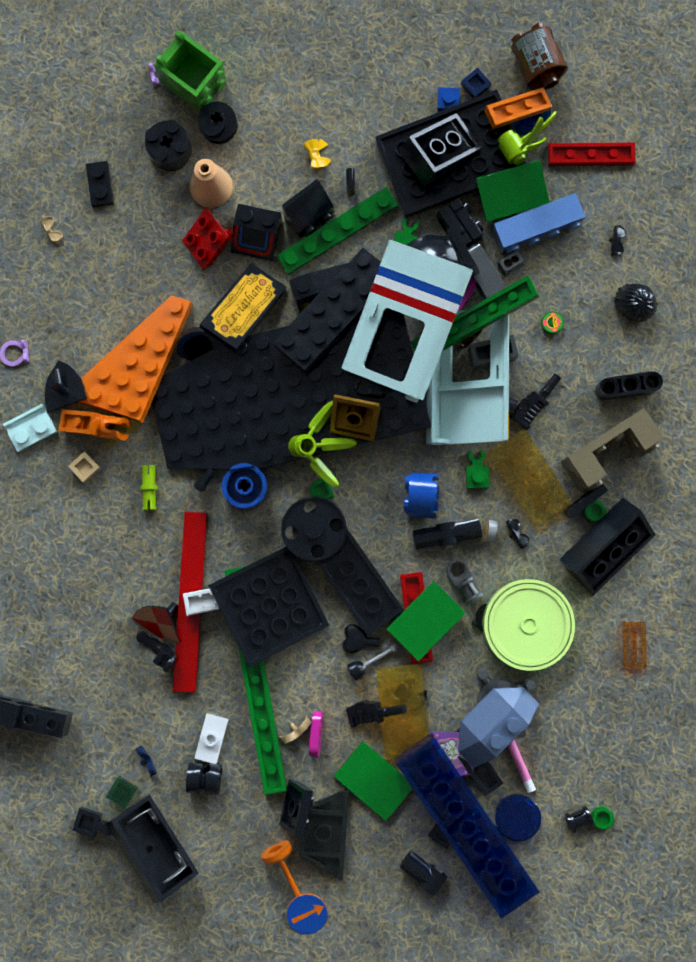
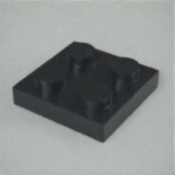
[279,779,314,838]

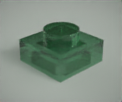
[106,776,138,808]

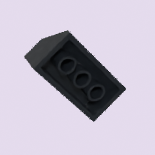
[559,498,656,596]

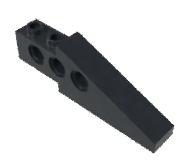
[0,695,73,738]

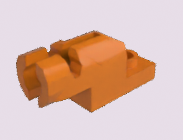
[58,409,131,441]

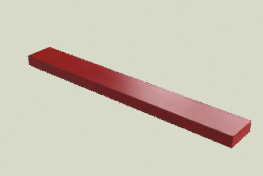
[173,512,208,692]

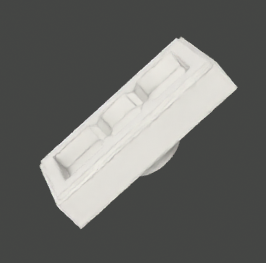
[183,589,220,616]
[194,713,229,764]

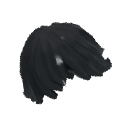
[614,284,658,322]

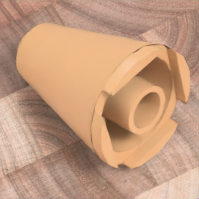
[190,159,233,208]

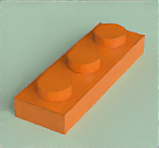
[484,87,552,129]

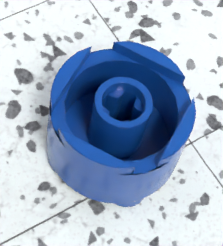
[222,463,269,510]
[404,473,439,519]

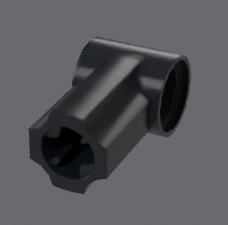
[400,850,448,896]

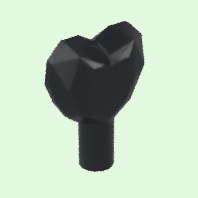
[342,624,380,654]

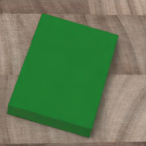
[475,160,550,222]
[386,581,466,661]
[334,741,415,821]

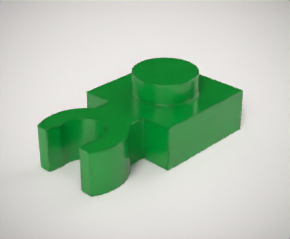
[393,218,418,245]
[465,450,489,489]

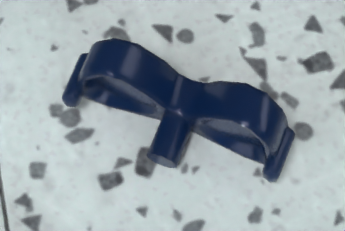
[135,745,157,777]

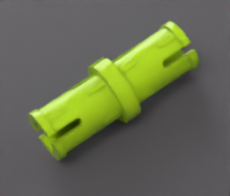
[140,465,158,510]

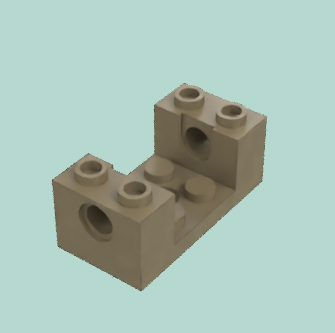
[561,408,664,491]

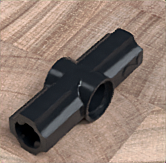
[413,518,482,550]

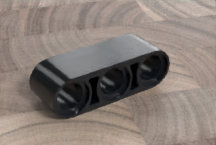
[595,371,663,400]

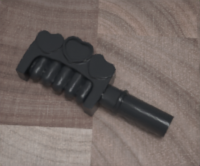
[512,373,561,429]
[346,699,407,728]

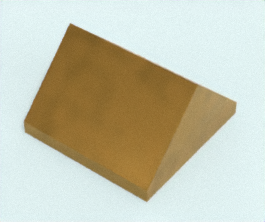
[330,394,381,442]

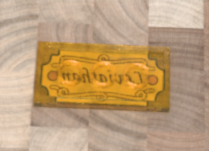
[487,429,573,527]

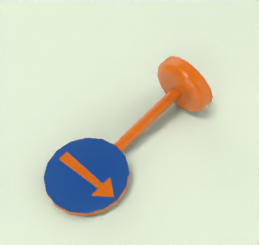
[261,840,328,934]

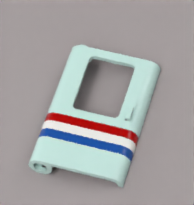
[341,240,473,403]

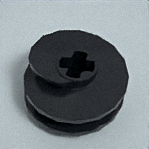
[197,101,238,144]

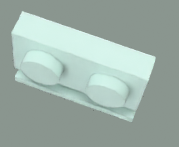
[3,404,58,453]

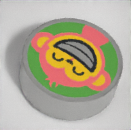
[483,520,498,543]

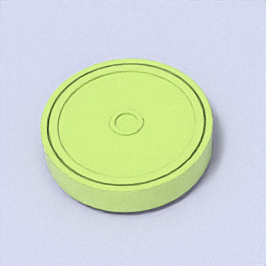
[482,579,575,671]

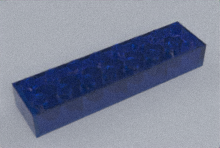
[395,732,540,919]

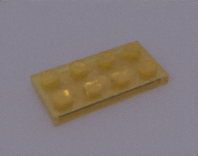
[376,664,430,760]

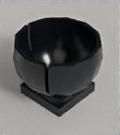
[407,226,480,277]

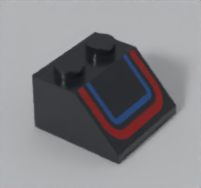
[230,204,282,261]

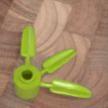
[498,111,557,165]
[288,401,357,487]

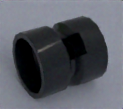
[186,762,222,795]

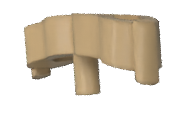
[279,715,311,744]

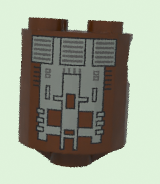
[511,22,568,90]

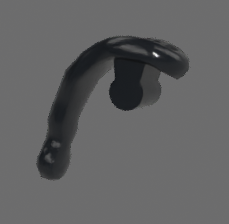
[136,631,177,673]

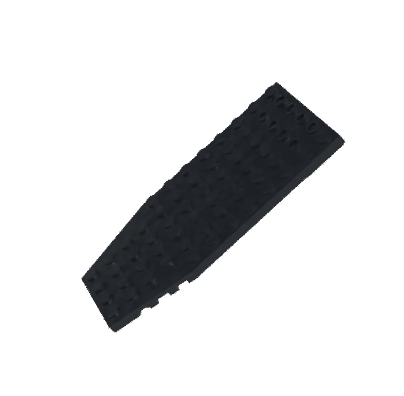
[152,305,431,470]

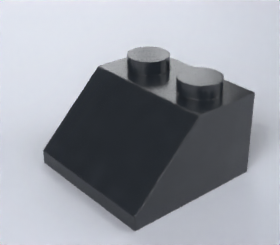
[282,179,334,238]

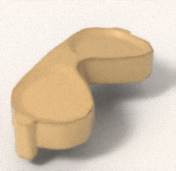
[42,215,63,244]

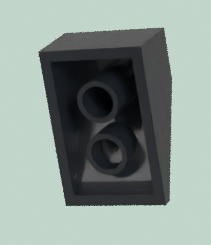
[399,113,481,186]

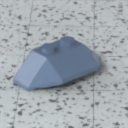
[458,687,539,768]

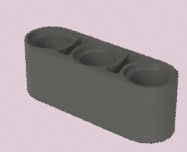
[467,242,506,299]

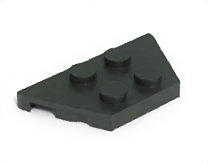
[299,789,349,880]

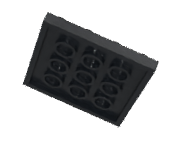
[208,547,329,667]

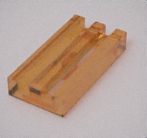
[622,622,647,667]

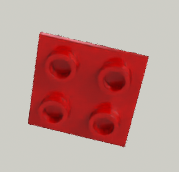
[183,208,233,270]

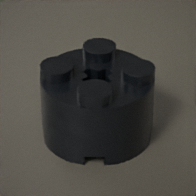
[145,120,192,172]

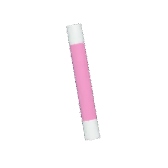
[507,740,536,793]

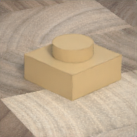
[68,451,101,483]

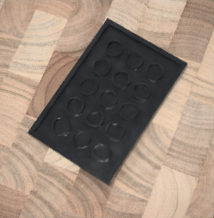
[375,90,527,218]

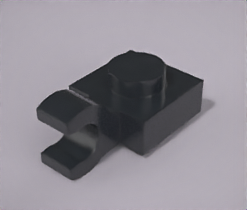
[72,807,112,838]

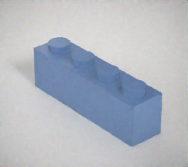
[492,193,585,254]

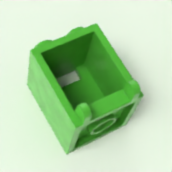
[154,31,226,111]

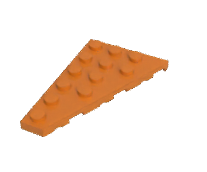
[79,295,193,423]

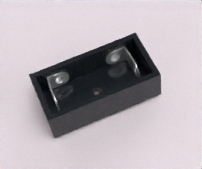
[105,794,199,903]

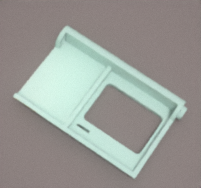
[426,309,509,445]

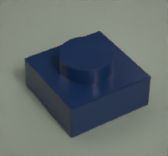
[461,68,492,99]

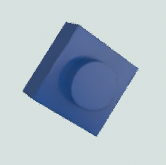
[437,87,460,111]

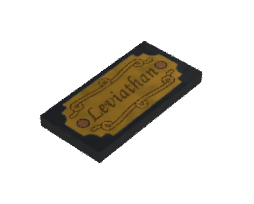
[199,263,287,352]

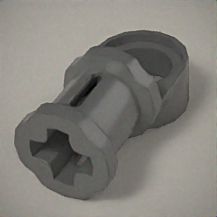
[447,561,484,605]

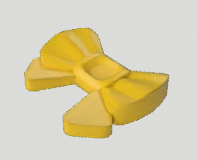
[303,139,331,170]

